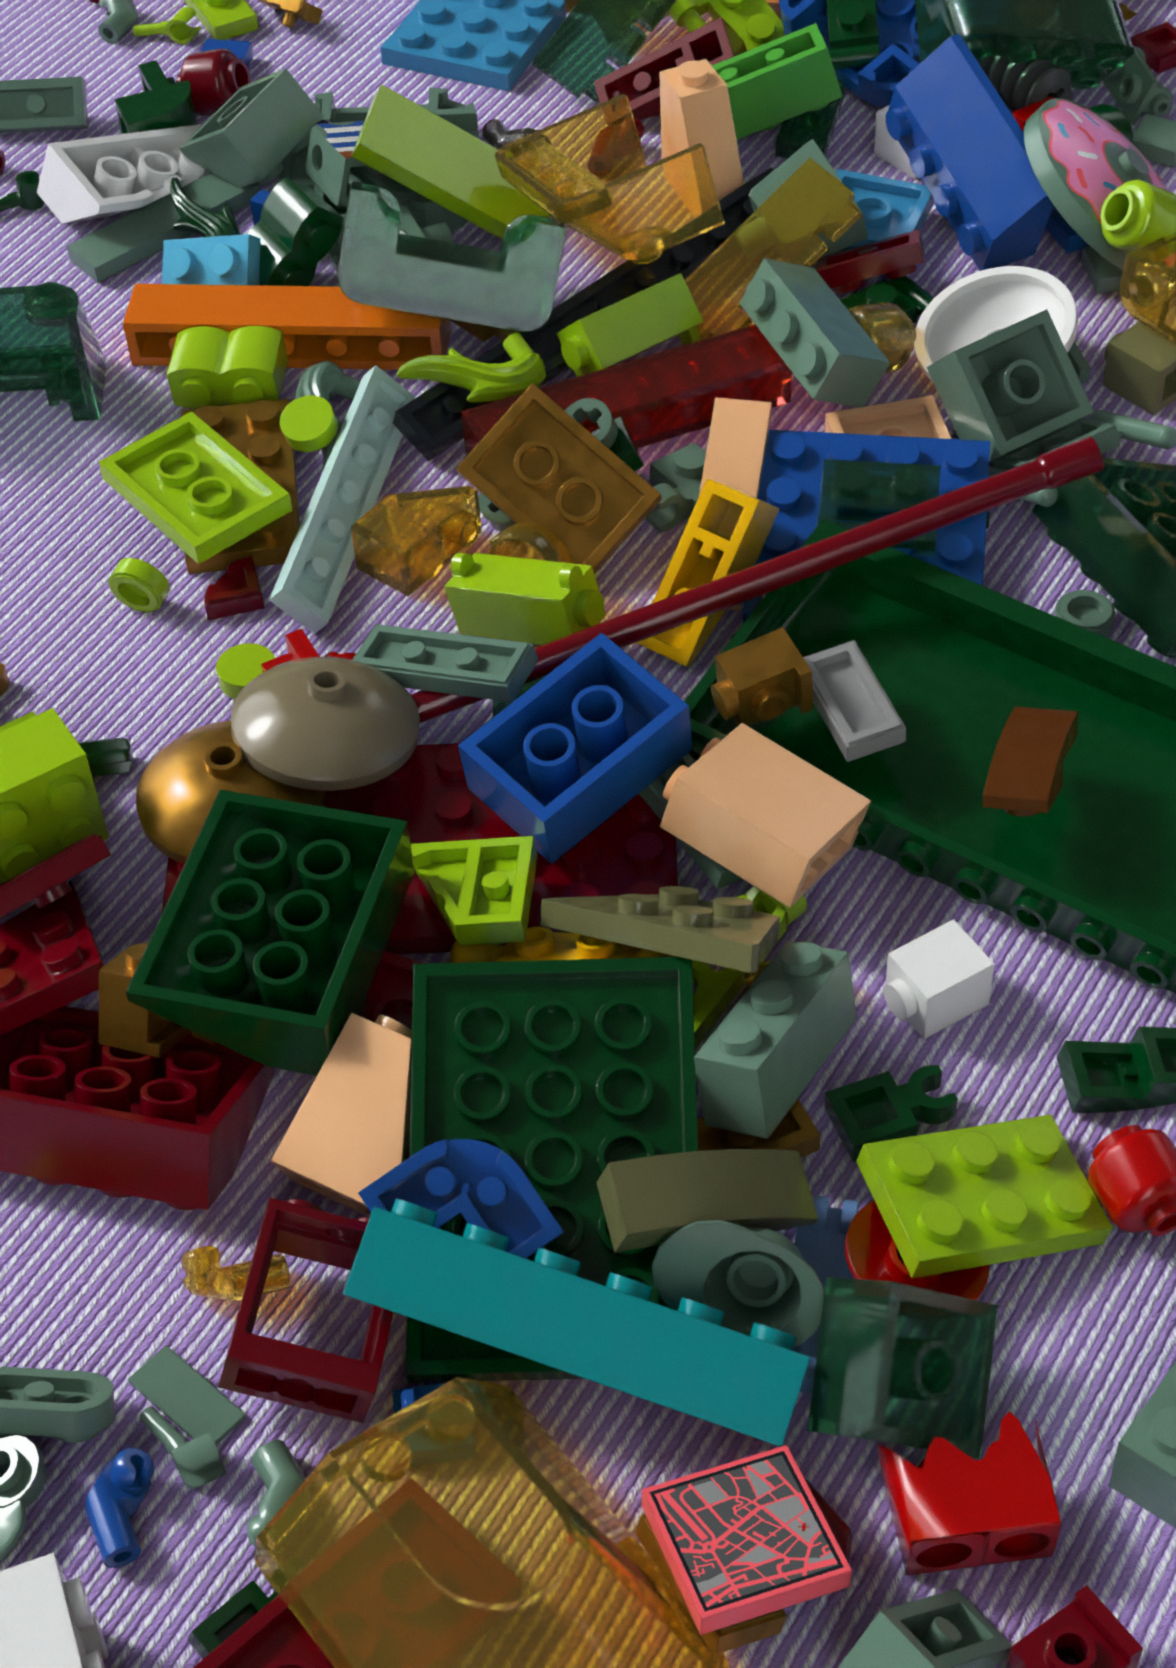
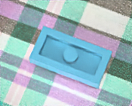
[162,234,261,285]

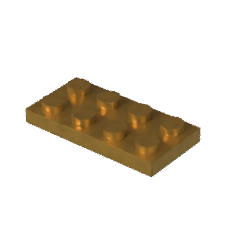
[181,399,300,574]

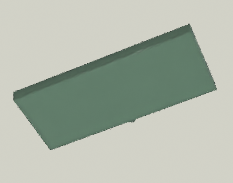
[128,1345,246,1445]

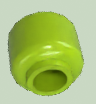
[1100,179,1176,259]

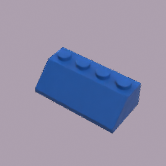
[885,34,1054,271]

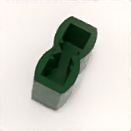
[247,177,344,286]

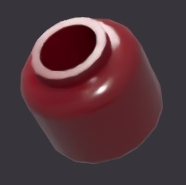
[176,49,251,116]

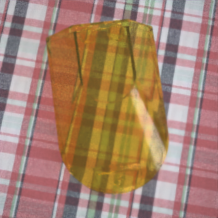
[254,1377,730,1668]

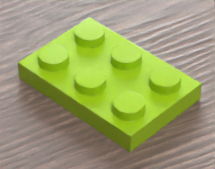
[99,411,292,564]
[856,1114,1113,1278]

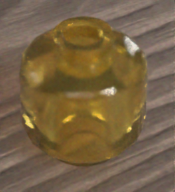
[848,302,916,374]

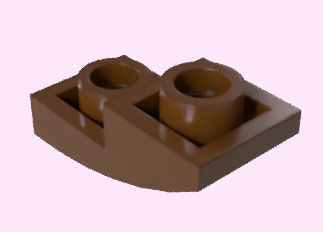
[983,707,1078,817]

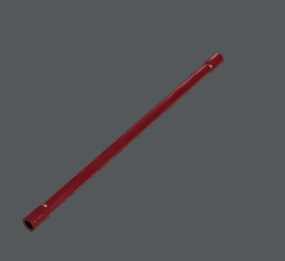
[410,436,1104,723]

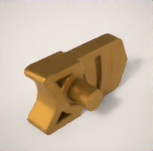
[258,0,323,29]

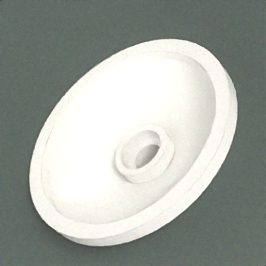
[914,266,1078,382]

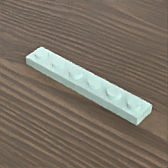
[269,365,416,634]

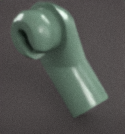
[98,0,138,44]

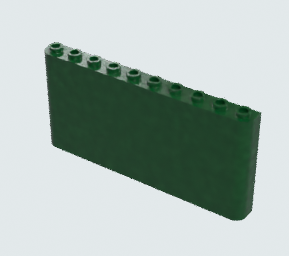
[684,519,1176,994]

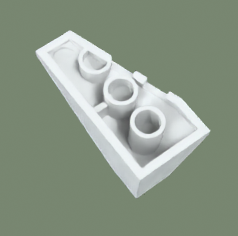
[37,124,211,224]

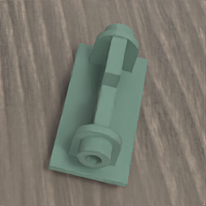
[1096,29,1173,125]

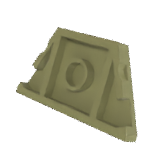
[540,886,780,973]

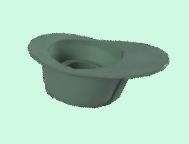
[652,1220,825,1347]

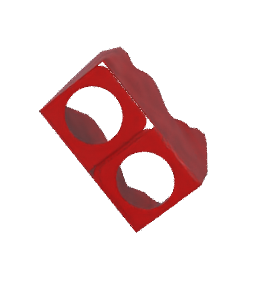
[878,1411,1061,1576]

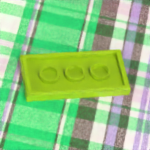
[352,84,558,255]

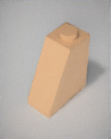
[660,59,744,217]
[271,1013,412,1217]

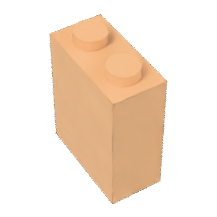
[660,723,871,908]

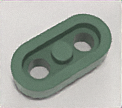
[0,1367,115,1443]

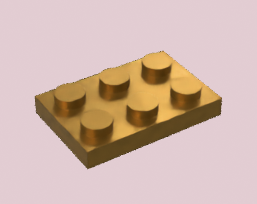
[456,383,662,574]

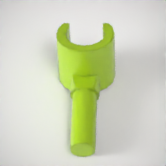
[133,7,201,45]

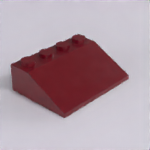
[0,1006,276,1210]

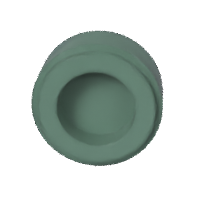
[1054,590,1115,638]

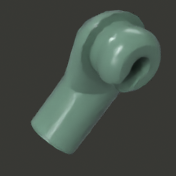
[247,1439,314,1554]

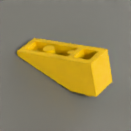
[636,478,780,667]

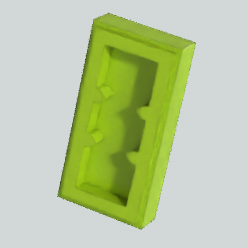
[183,0,259,40]

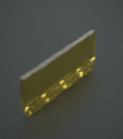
[685,158,862,350]

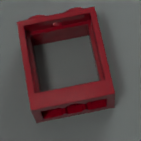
[218,1198,394,1423]

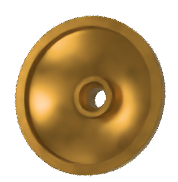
[136,721,326,864]

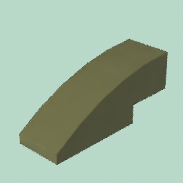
[596,1149,818,1253]

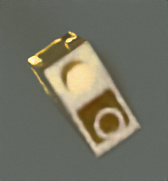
[351,486,482,597]

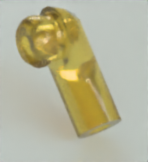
[181,1246,290,1301]

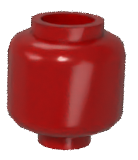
[1088,1125,1176,1236]

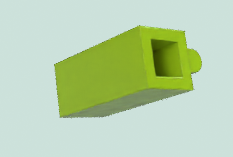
[556,273,704,391]
[444,553,607,645]

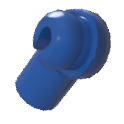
[85,1447,155,1568]

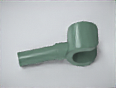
[140,1407,226,1489]

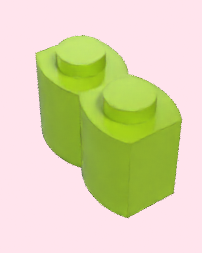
[167,326,288,409]

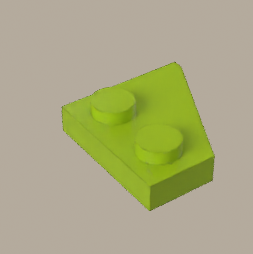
[411,836,538,945]

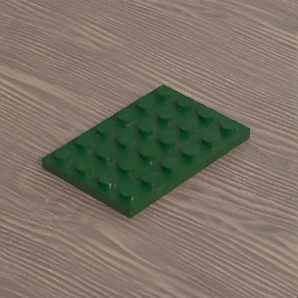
[406,957,698,1383]

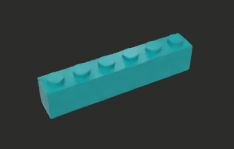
[343,1198,810,1447]

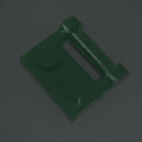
[817,459,941,557]

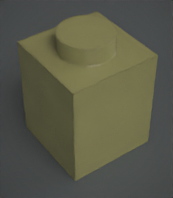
[1103,318,1176,415]

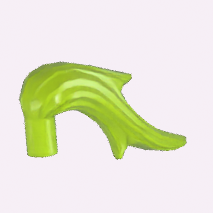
[396,332,546,402]

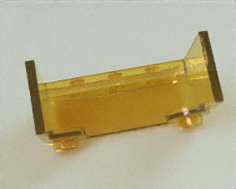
[495,94,725,264]

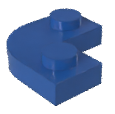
[358,1139,564,1259]

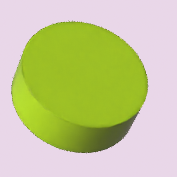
[280,395,338,452]
[108,558,170,612]
[216,643,275,699]

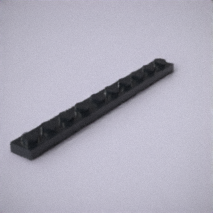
[393,167,774,461]

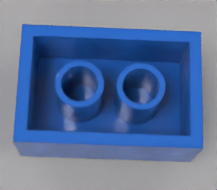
[458,633,693,864]

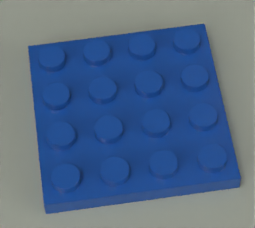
[742,430,990,623]

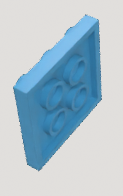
[381,0,566,91]

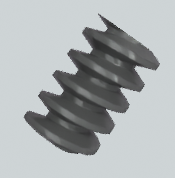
[976,30,1073,111]

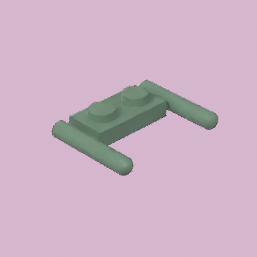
[989,410,1176,507]

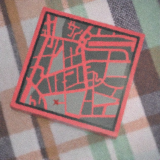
[641,1445,852,1635]

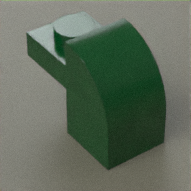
[114,60,197,134]

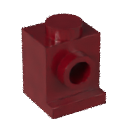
[1007,1585,1143,1668]

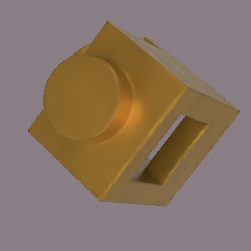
[711,627,813,726]
[99,943,191,1058]

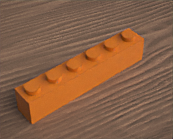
[123,284,451,370]

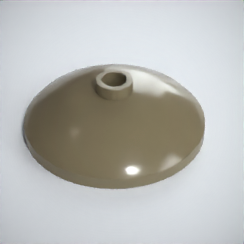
[231,656,420,791]

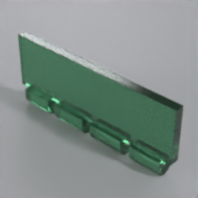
[532,0,675,102]

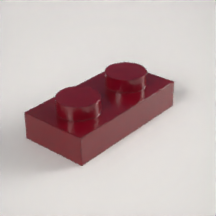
[817,229,925,293]

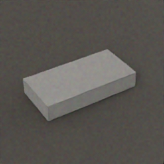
[803,640,906,762]

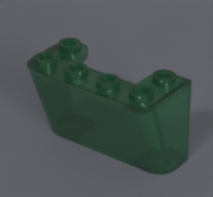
[915,0,1135,90]

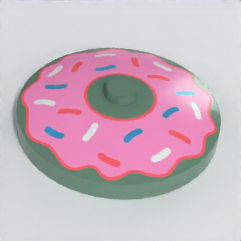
[1024,98,1176,280]

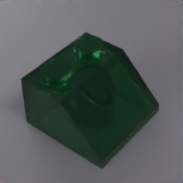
[807,1277,998,1459]

